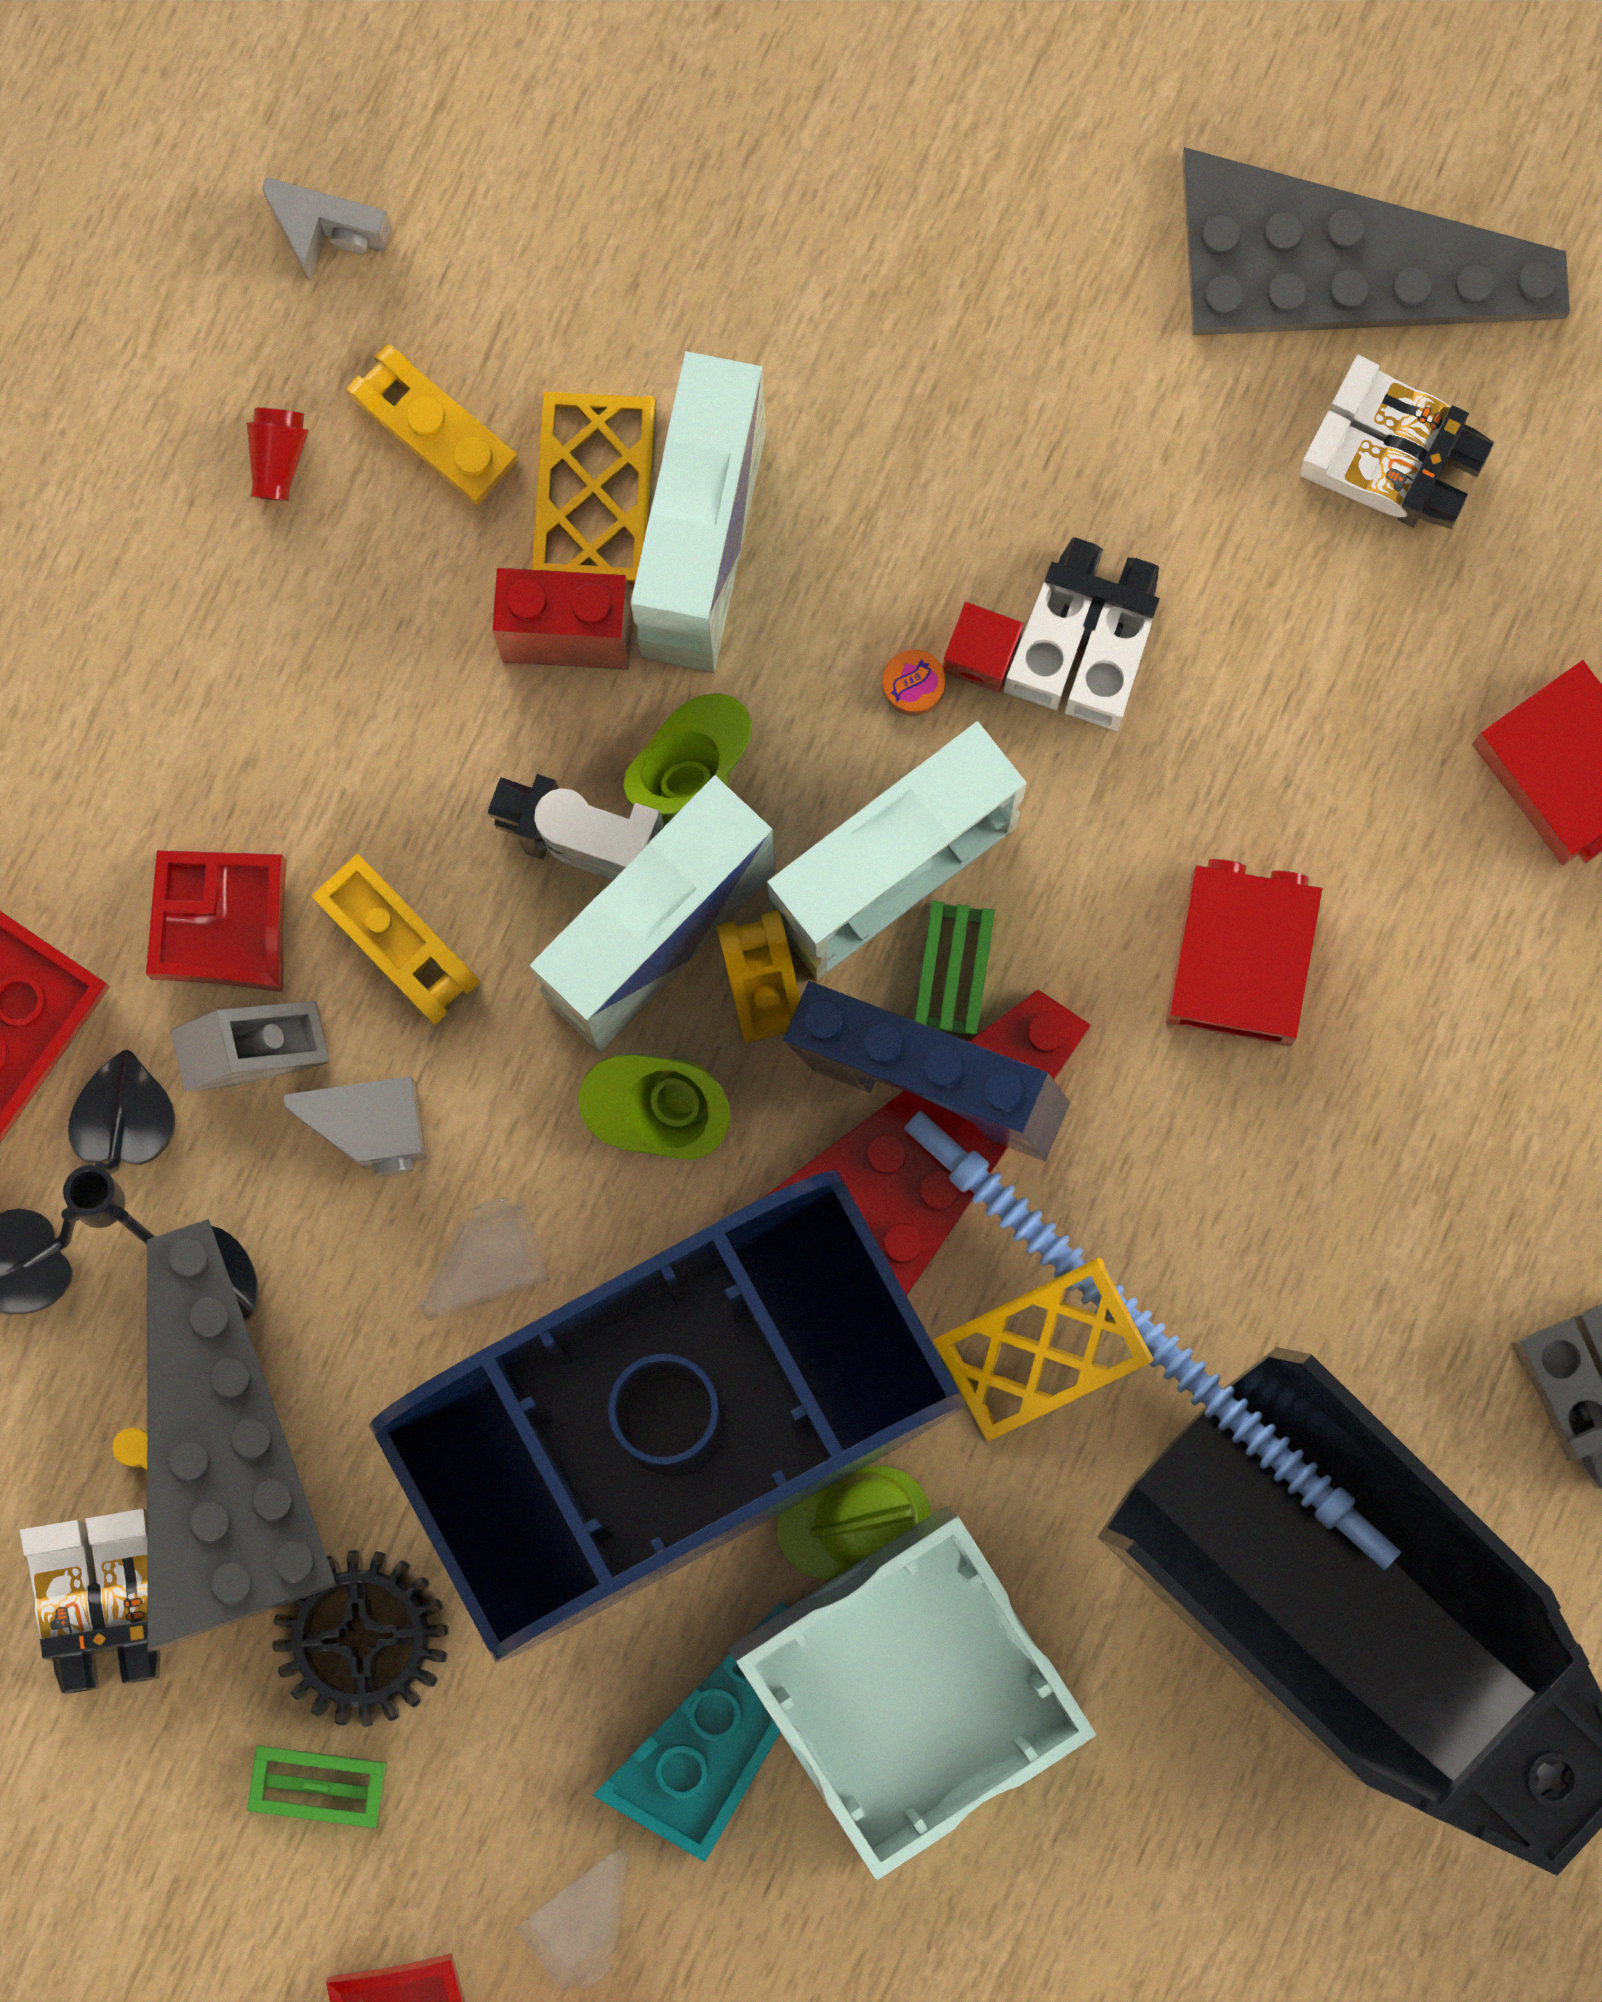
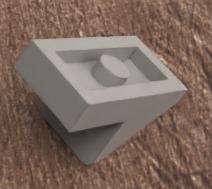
[262,177,391,280]

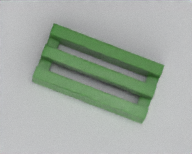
[914,900,995,1037]
[247,1745,387,1828]

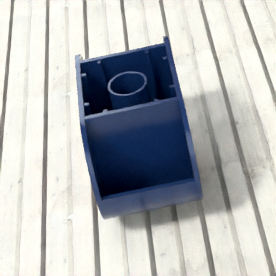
[369,1170,967,1664]

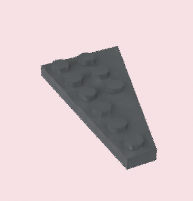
[1182,147,1570,335]
[147,1219,336,1653]

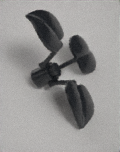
[0,1050,259,1320]

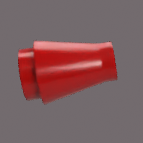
[246,407,309,501]

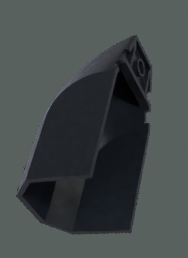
[1098,1347,1602,1876]

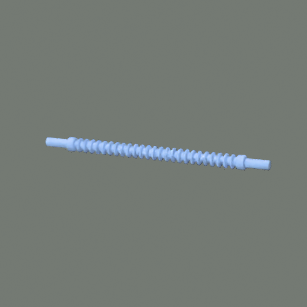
[904,1111,1401,1571]

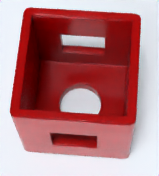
[943,602,1024,692]

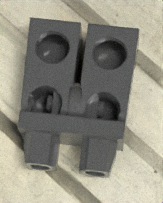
[1511,1304,1602,1488]

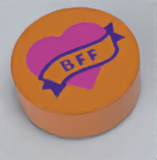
[882,649,946,716]

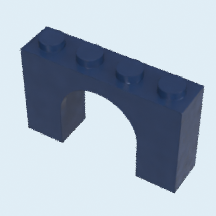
[784,981,1070,1162]

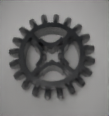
[272,1550,449,1727]

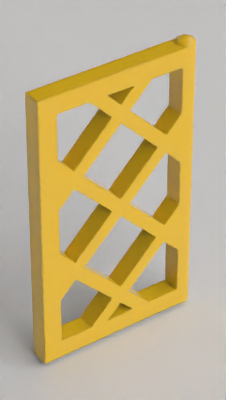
[532,391,656,584]
[934,1257,1154,1442]

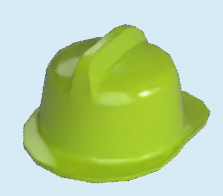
[623,693,752,826]
[578,1054,730,1160]
[777,1466,930,1580]

